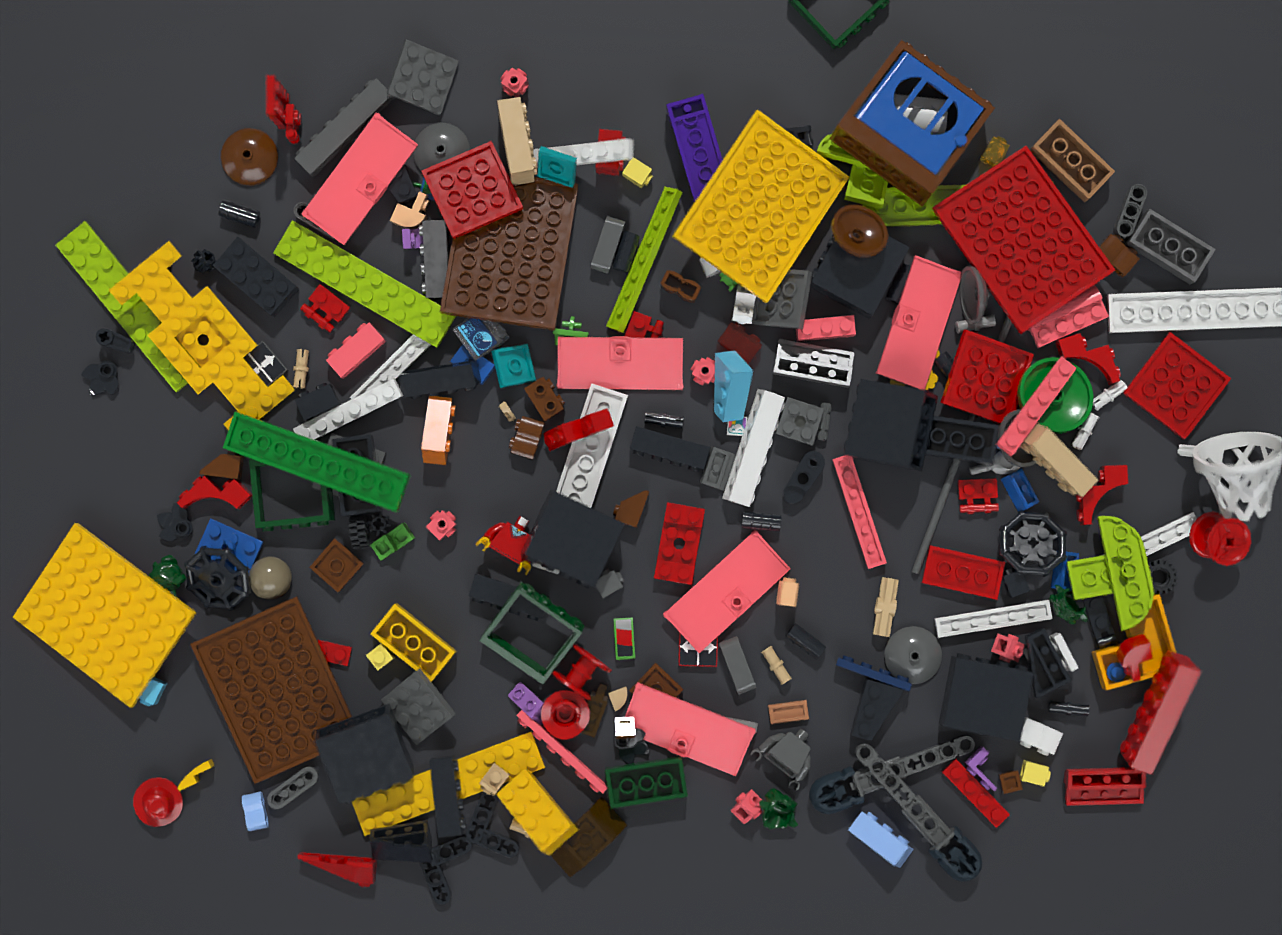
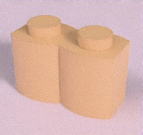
[776,577,799,607]

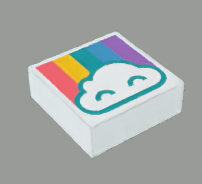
[727,417,747,436]

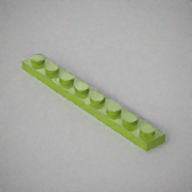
[606,187,682,333]

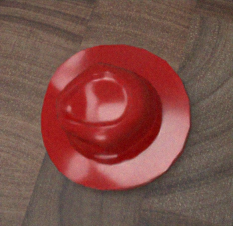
[541,690,590,739]
[133,777,183,827]

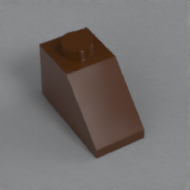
[200,451,244,479]
[613,490,649,528]

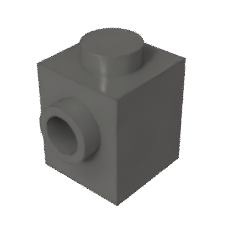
[596,568,625,598]

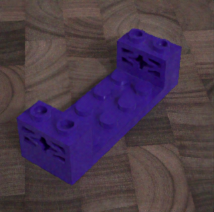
[666,94,723,204]

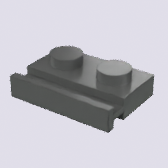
[700,446,736,491]

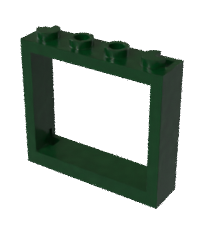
[788,0,890,50]
[249,459,335,532]
[479,582,584,684]

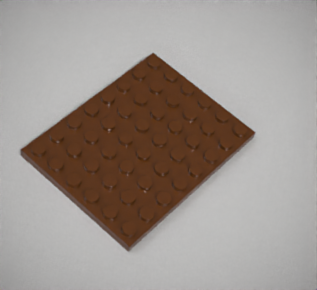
[440,173,579,331]
[190,596,353,784]

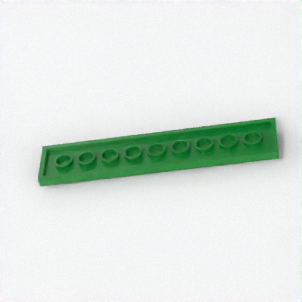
[223,412,410,512]

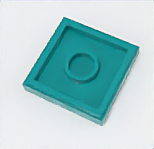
[537,146,577,188]
[491,344,536,388]

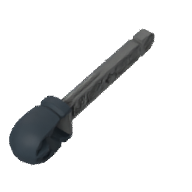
[809,735,975,814]
[855,743,983,882]

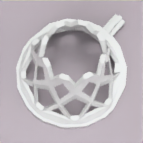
[1177,432,1282,521]

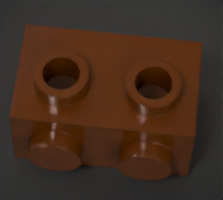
[524,376,565,422]

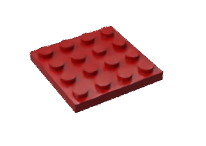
[421,141,523,239]
[940,330,1034,424]
[1123,332,1232,440]

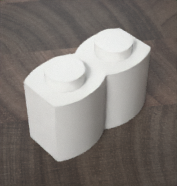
[1019,717,1063,756]

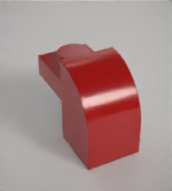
[1117,634,1153,682]

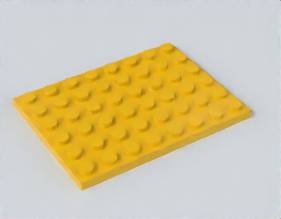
[672,109,849,303]
[13,523,197,708]

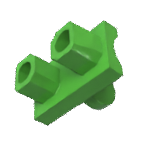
[553,316,589,345]

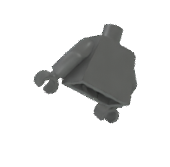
[750,729,811,791]

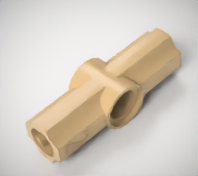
[873,577,899,637]

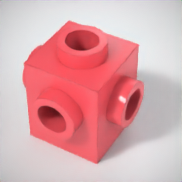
[501,68,529,97]
[691,357,715,386]
[426,510,457,540]
[991,634,1025,663]
[731,789,762,824]

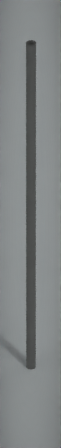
[912,315,1012,574]

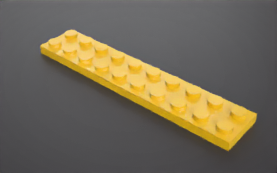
[352,731,545,836]

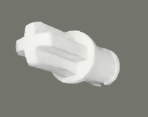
[1093,380,1127,411]
[1072,413,1099,450]

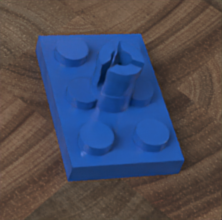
[195,518,264,573]

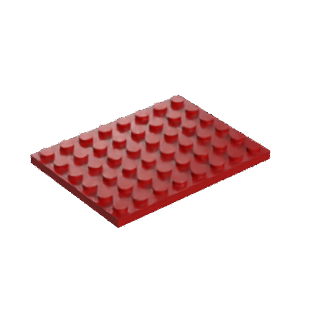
[932,146,1115,335]

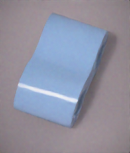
[242,792,269,831]

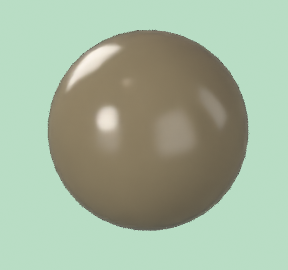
[249,557,292,600]

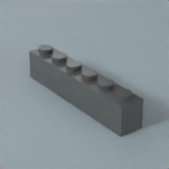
[294,78,394,177]

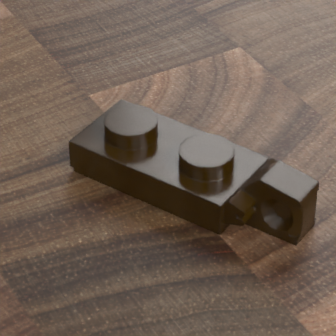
[581,683,609,738]

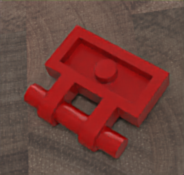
[285,104,302,144]
[300,284,351,333]
[625,311,664,338]
[958,478,999,514]

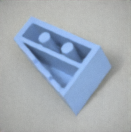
[848,812,914,868]

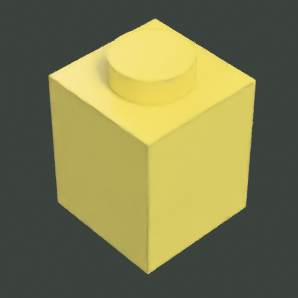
[622,157,653,188]
[366,643,396,670]
[1019,760,1051,786]

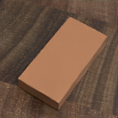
[768,700,809,724]

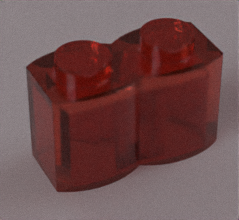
[717,322,762,364]

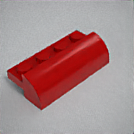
[1064,767,1146,806]

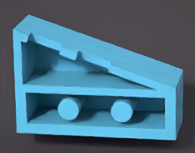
[714,351,753,422]

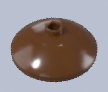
[221,128,278,185]
[832,205,888,257]

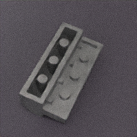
[773,339,854,388]

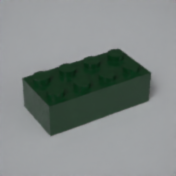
[605,756,688,808]

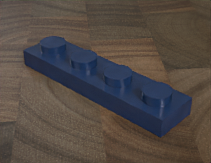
[836,655,912,691]

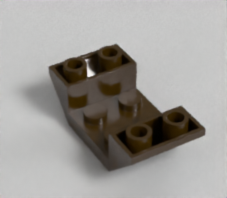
[550,797,627,877]

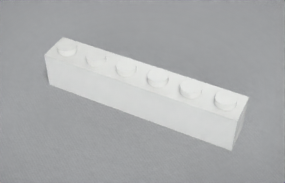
[722,389,785,507]

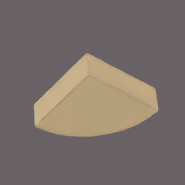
[499,401,516,422]
[608,686,627,711]

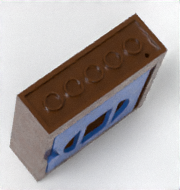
[829,40,995,207]

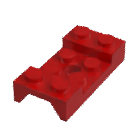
[654,502,705,585]

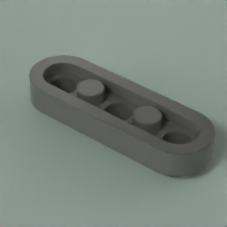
[267,766,319,809]

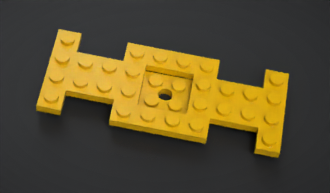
[109,241,295,430]

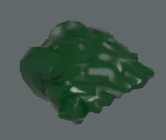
[149,555,187,597]
[1048,585,1088,625]
[759,788,798,829]

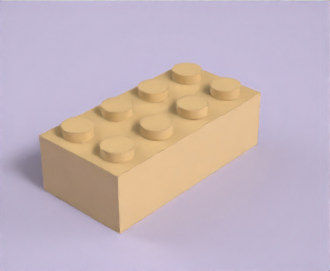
[497,97,537,185]
[1020,423,1098,497]

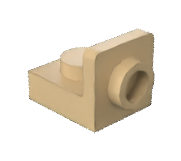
[479,763,510,795]

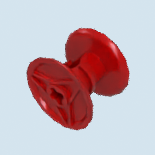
[1189,511,1251,566]
[552,643,612,701]

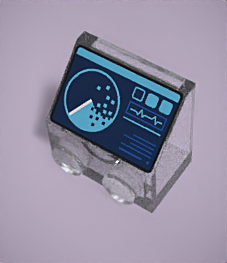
[453,318,510,361]

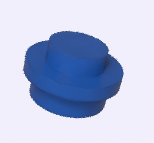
[1106,662,1126,682]

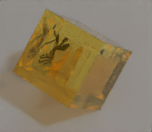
[979,136,1010,167]

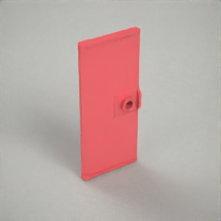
[301,113,418,245]
[876,256,962,390]
[556,336,684,390]
[663,530,790,653]
[625,683,756,776]

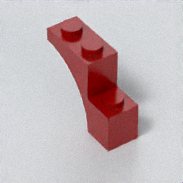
[1055,333,1121,385]
[543,408,614,451]
[1076,465,1128,525]
[177,476,253,509]

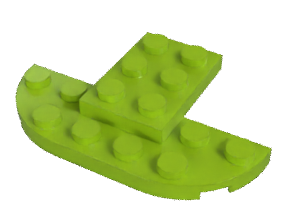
[816,134,888,209]
[1066,516,1154,631]

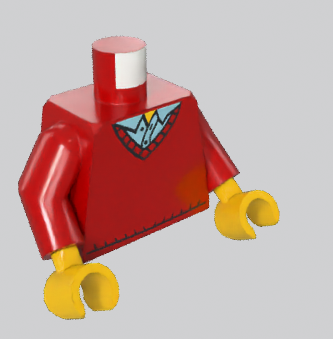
[476,516,531,575]

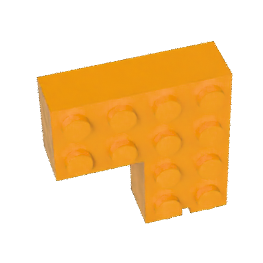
[1091,594,1176,690]

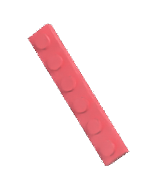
[996,356,1077,456]
[832,455,887,569]
[517,710,608,793]

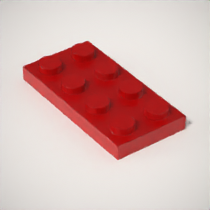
[266,75,290,129]
[921,545,1005,600]

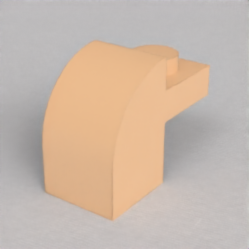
[390,192,429,229]

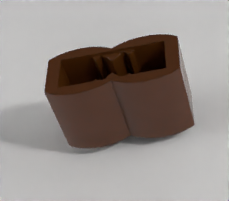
[1099,234,1140,277]
[661,270,701,303]
[509,416,545,460]

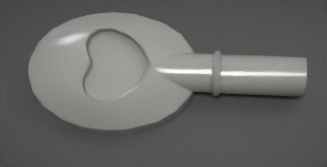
[969,451,1020,475]

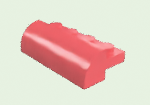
[1028,285,1109,348]

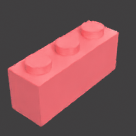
[796,315,856,342]
[326,322,386,379]

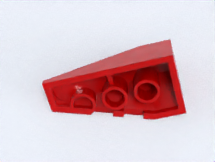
[297,852,377,887]

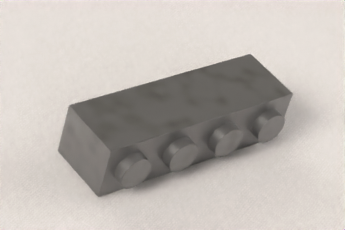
[419,220,449,298]

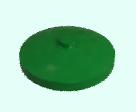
[1017,357,1093,434]

